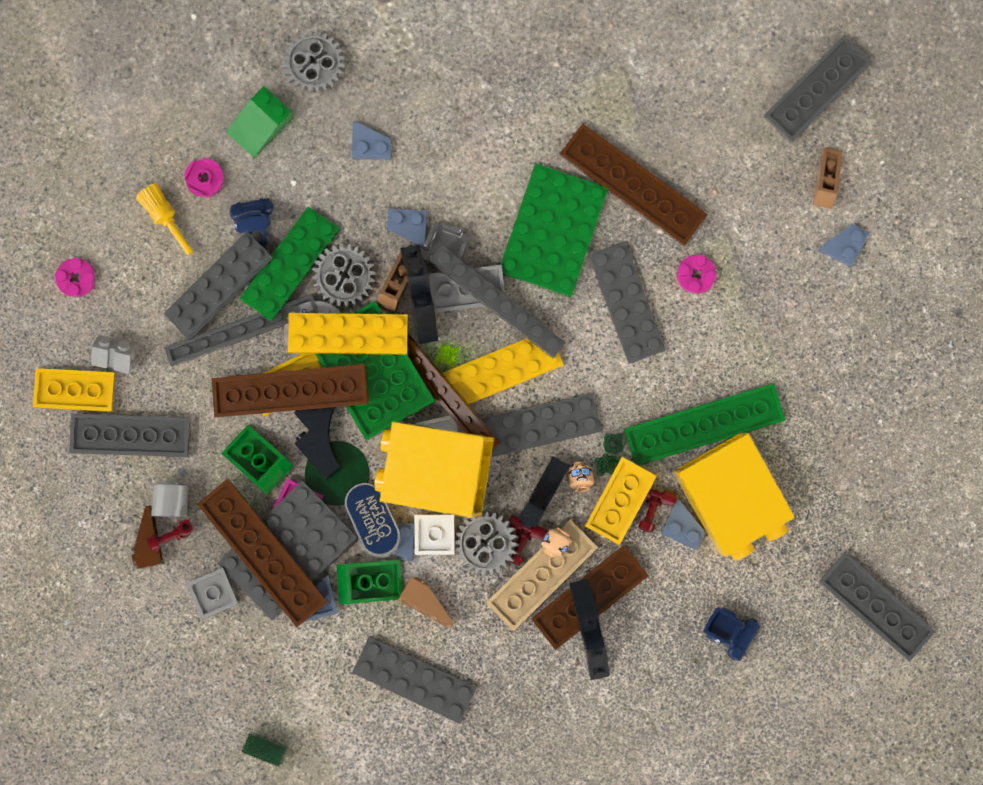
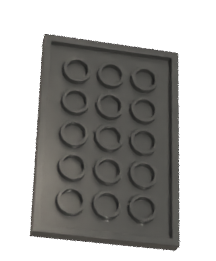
[218,480,358,620]

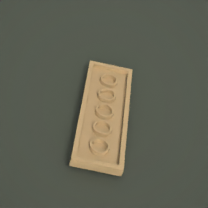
[486,519,598,631]

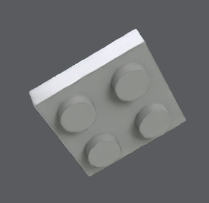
[186,567,239,620]

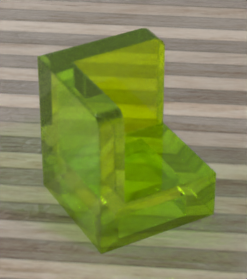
[435,343,460,368]

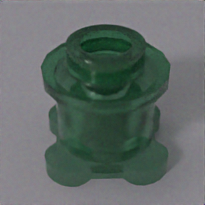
[603,433,624,454]
[594,454,619,476]

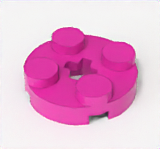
[184,158,224,198]
[677,254,716,294]
[55,258,96,297]

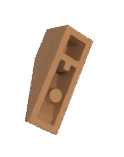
[812,147,843,209]
[377,251,408,314]
[397,577,454,629]

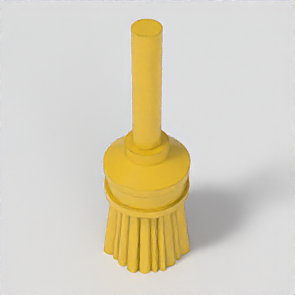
[136,183,194,256]

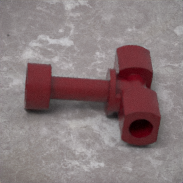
[638,487,678,533]
[509,515,548,566]
[146,519,193,552]

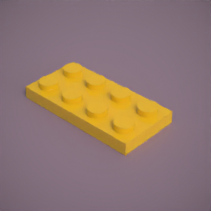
[33,368,116,412]
[585,457,658,545]

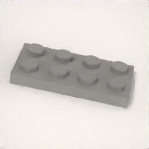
[428,265,505,312]

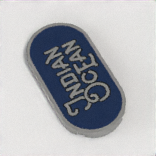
[345,483,401,558]

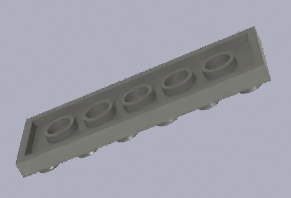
[763,35,872,143]
[164,232,273,341]
[588,242,666,364]
[481,393,601,457]
[69,414,190,457]
[818,552,935,662]
[352,636,477,724]

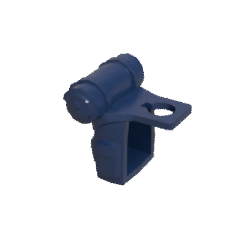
[229,198,274,246]
[703,607,761,661]

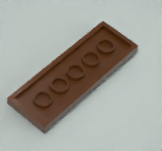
[531,545,648,650]

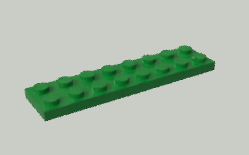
[623,383,786,465]

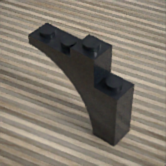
[400,245,438,344]
[294,407,341,480]
[518,457,570,529]
[569,579,610,680]

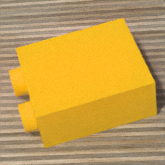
[375,422,494,517]
[673,433,795,561]

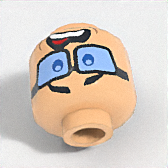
[567,462,594,492]
[541,527,571,558]

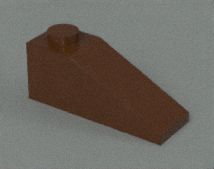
[132,506,164,569]

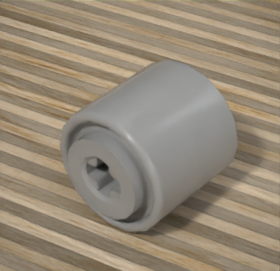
[151,481,189,518]

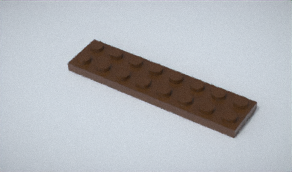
[560,123,708,246]
[211,364,369,418]
[197,479,328,628]

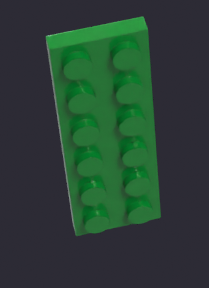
[239,207,340,322]

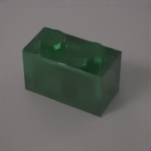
[242,732,289,767]

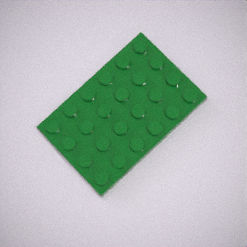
[500,163,608,298]
[315,301,435,442]

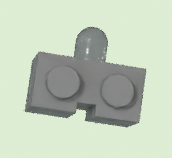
[91,335,136,374]

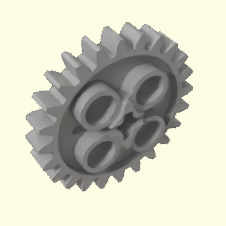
[282,31,345,94]
[312,243,375,307]
[455,511,519,576]

